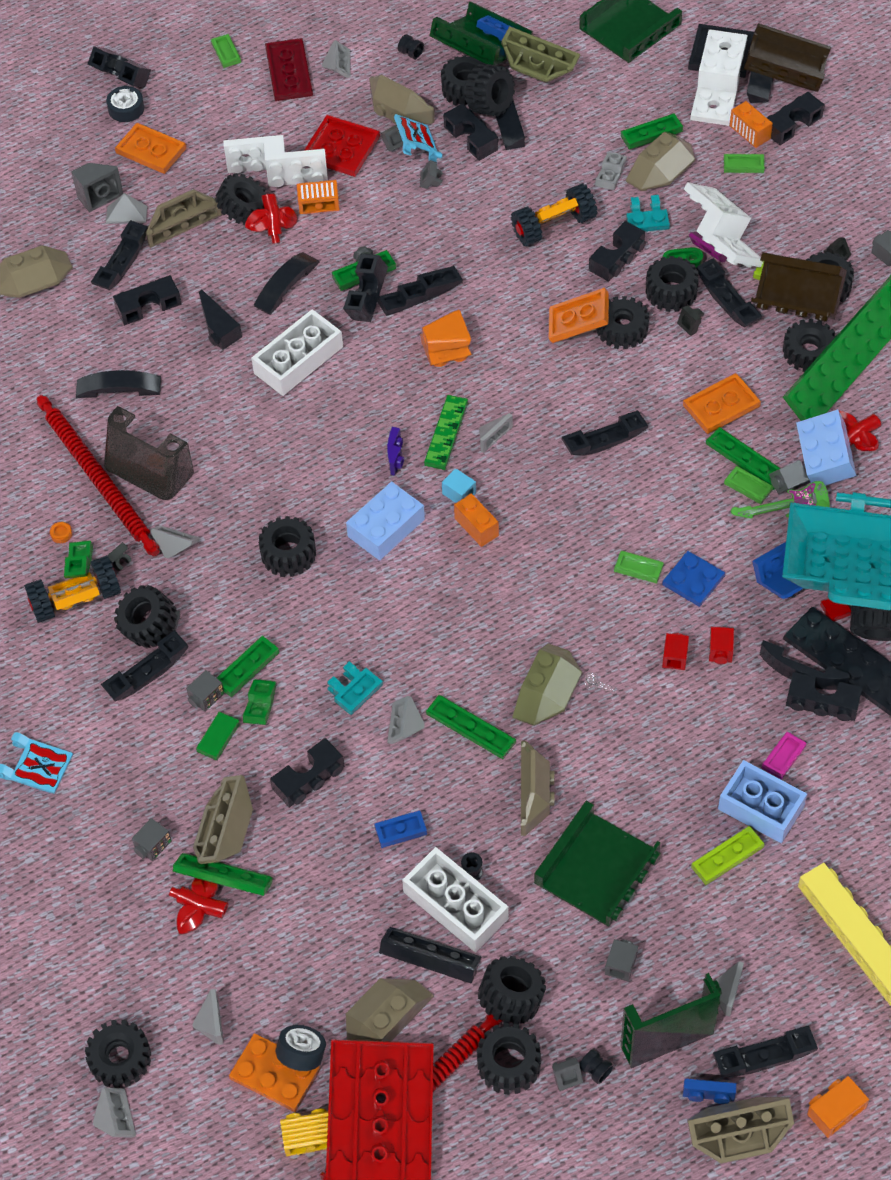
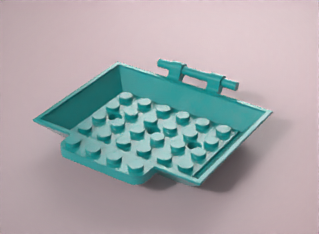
[782,492,891,610]

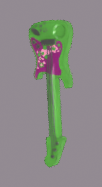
[730,481,830,519]

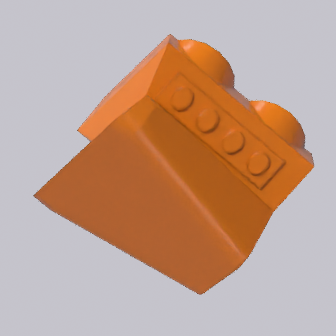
[420,310,472,367]

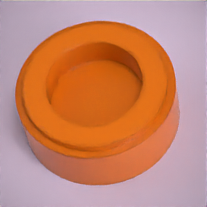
[50,522,72,544]

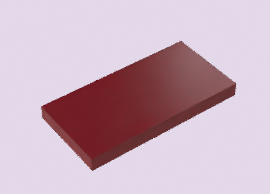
[265,38,313,101]

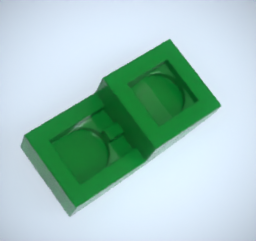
[64,541,93,579]
[243,679,276,725]

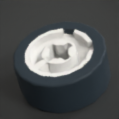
[106,86,145,122]
[275,1025,326,1071]

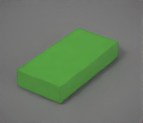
[211,34,241,68]
[724,154,765,173]
[724,466,773,504]
[614,551,664,584]

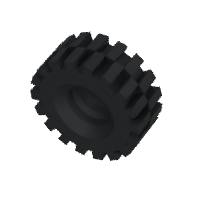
[215,173,268,225]
[596,296,649,349]
[783,319,837,372]
[85,1020,152,1088]

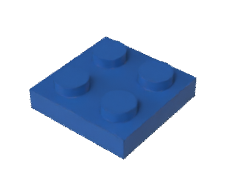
[662,551,725,607]

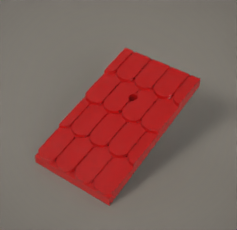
[325,1039,434,1180]

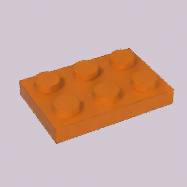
[115,123,187,174]
[548,288,609,343]
[683,373,761,434]
[229,1033,321,1112]

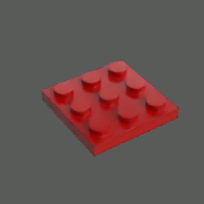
[304,115,380,177]

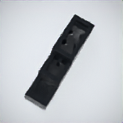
[378,266,463,316]

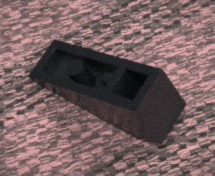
[198,289,242,350]

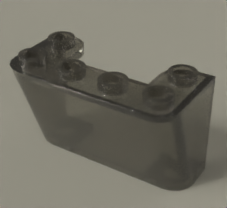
[104,406,194,500]

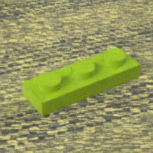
[691,826,764,885]

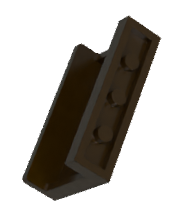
[744,23,831,92]
[751,252,847,322]

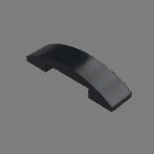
[91,220,148,290]
[254,252,320,315]
[696,258,762,327]
[76,370,161,398]
[561,410,648,455]
[101,630,189,702]
[760,640,850,690]
[713,1025,818,1077]

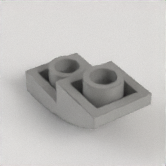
[595,152,627,190]

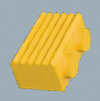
[280,1109,328,1156]

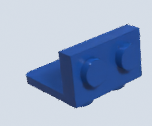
[752,542,804,599]

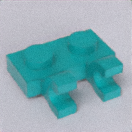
[626,195,670,232]
[327,661,383,715]

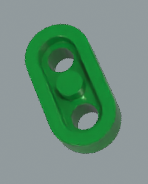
[662,247,703,268]

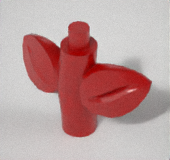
[245,193,297,244]
[833,410,881,451]
[169,878,228,934]

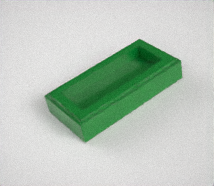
[196,712,240,761]

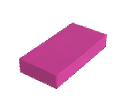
[761,732,807,780]

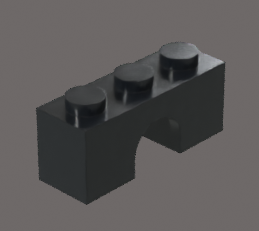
[87,46,151,88]
[767,92,825,146]
[443,104,499,161]
[589,221,646,282]
[343,254,388,322]
[113,275,182,326]
[786,672,862,721]
[270,737,345,808]

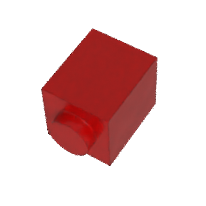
[709,627,734,664]
[662,633,689,670]

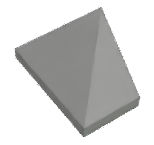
[322,40,351,78]
[106,193,147,224]
[479,413,513,453]
[151,525,200,559]
[387,696,425,744]
[716,961,744,1017]
[192,989,223,1045]
[93,1087,136,1138]

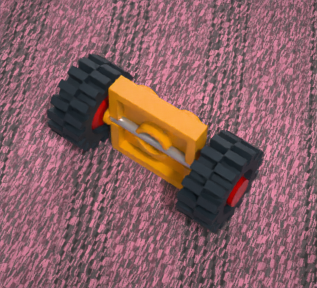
[511,183,598,247]
[24,555,121,623]

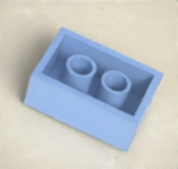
[796,410,857,486]
[346,481,425,561]
[718,760,807,844]

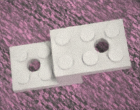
[690,30,747,126]
[223,135,328,187]
[684,182,763,268]

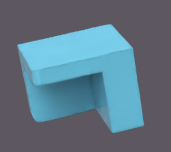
[442,469,476,503]

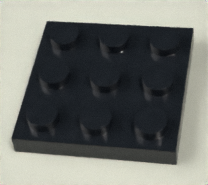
[688,24,754,78]

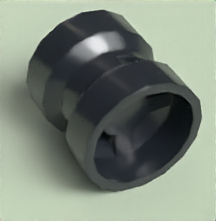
[398,34,424,60]
[579,1048,614,1084]

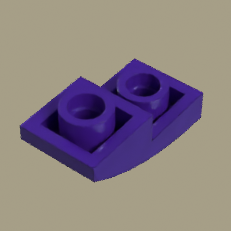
[387,426,404,476]

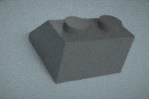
[71,163,123,213]

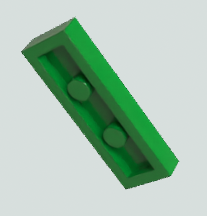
[621,113,683,150]
[332,250,396,291]
[217,635,279,697]

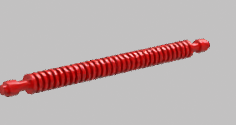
[36,395,160,556]
[319,1014,502,1180]

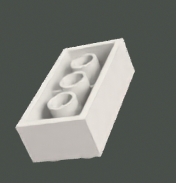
[251,309,343,396]
[402,847,509,953]

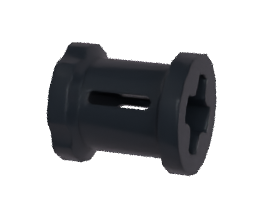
[461,852,483,881]

